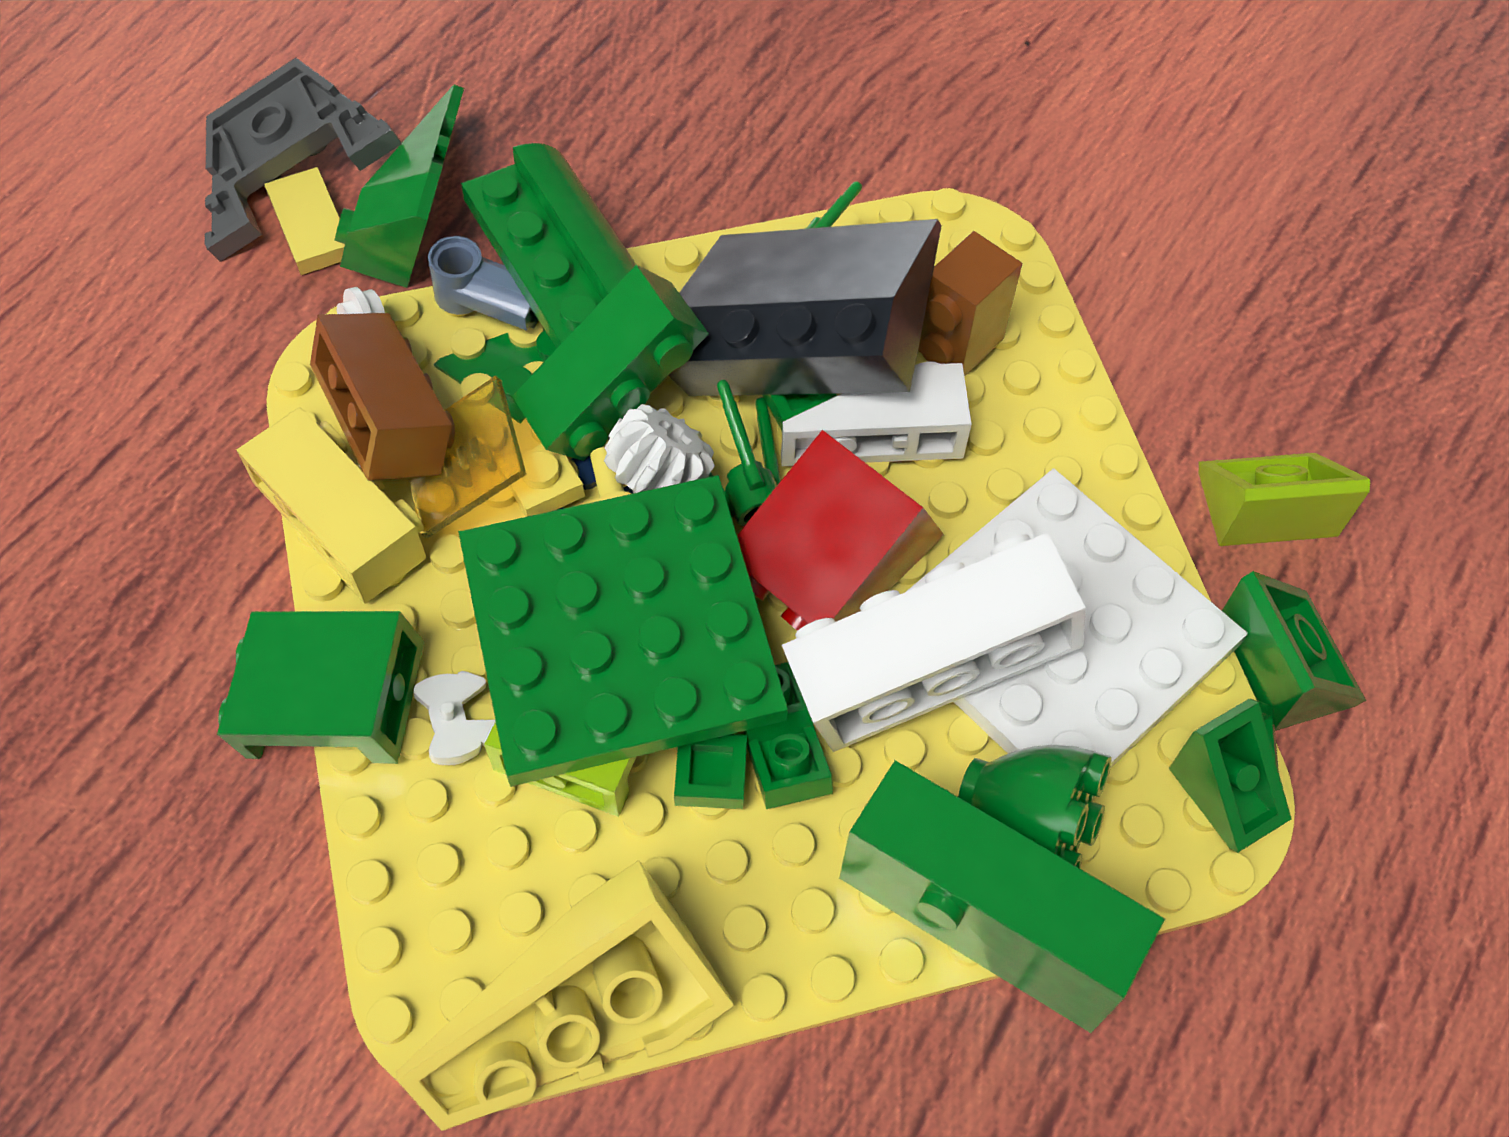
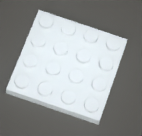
[906,468,1248,768]

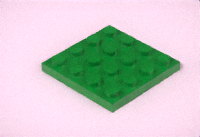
[458,475,788,787]

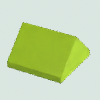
[1199,453,1370,546]

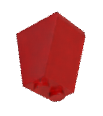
[737,430,944,631]

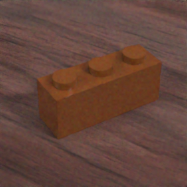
[310,313,455,481]

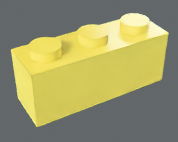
[236,407,426,604]

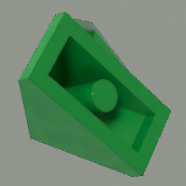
[1169,698,1292,853]

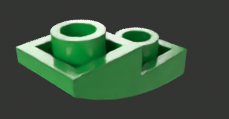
[743,662,833,810]

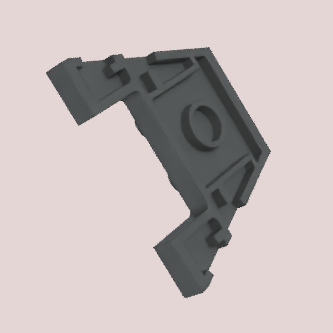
[205,58,402,262]

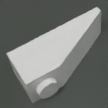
[781,362,972,466]

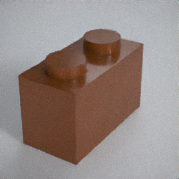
[918,231,1023,377]

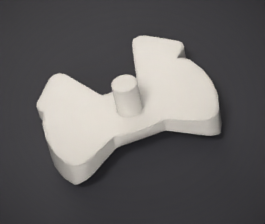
[414,671,495,765]

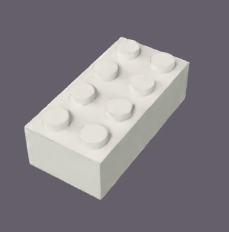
[782,532,1086,752]

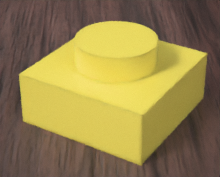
[499,444,585,517]

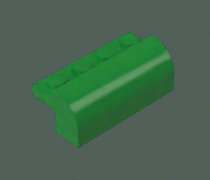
[461,143,637,349]

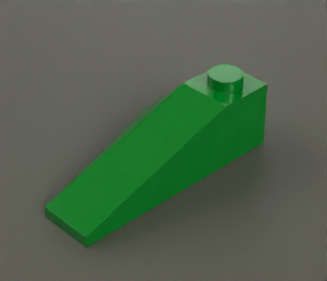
[334,84,464,288]

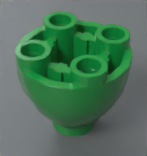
[958,745,1112,868]

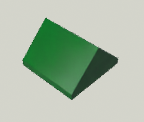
[1222,571,1367,731]

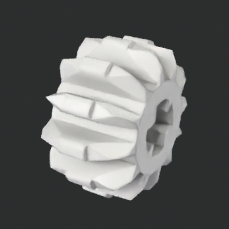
[604,404,715,493]

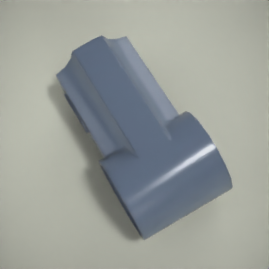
[428,236,539,331]

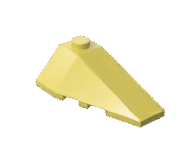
[396,860,734,1131]

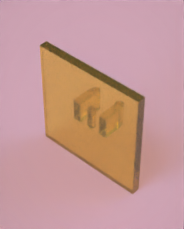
[409,376,527,538]

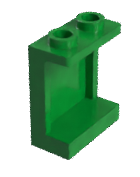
[217,611,425,764]

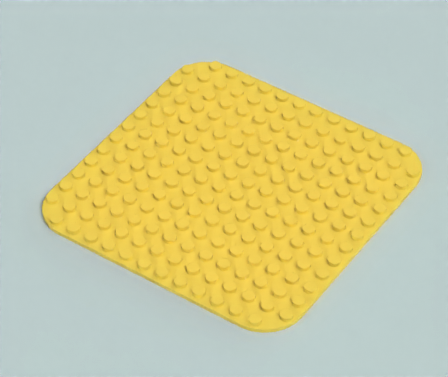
[267,188,1295,1110]

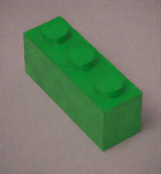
[512,265,709,461]

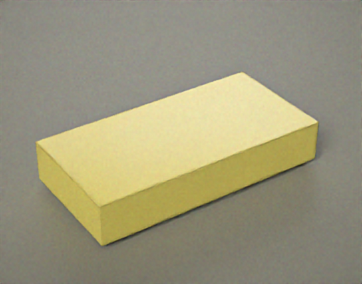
[264,167,345,275]

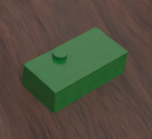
[839,760,1165,1033]

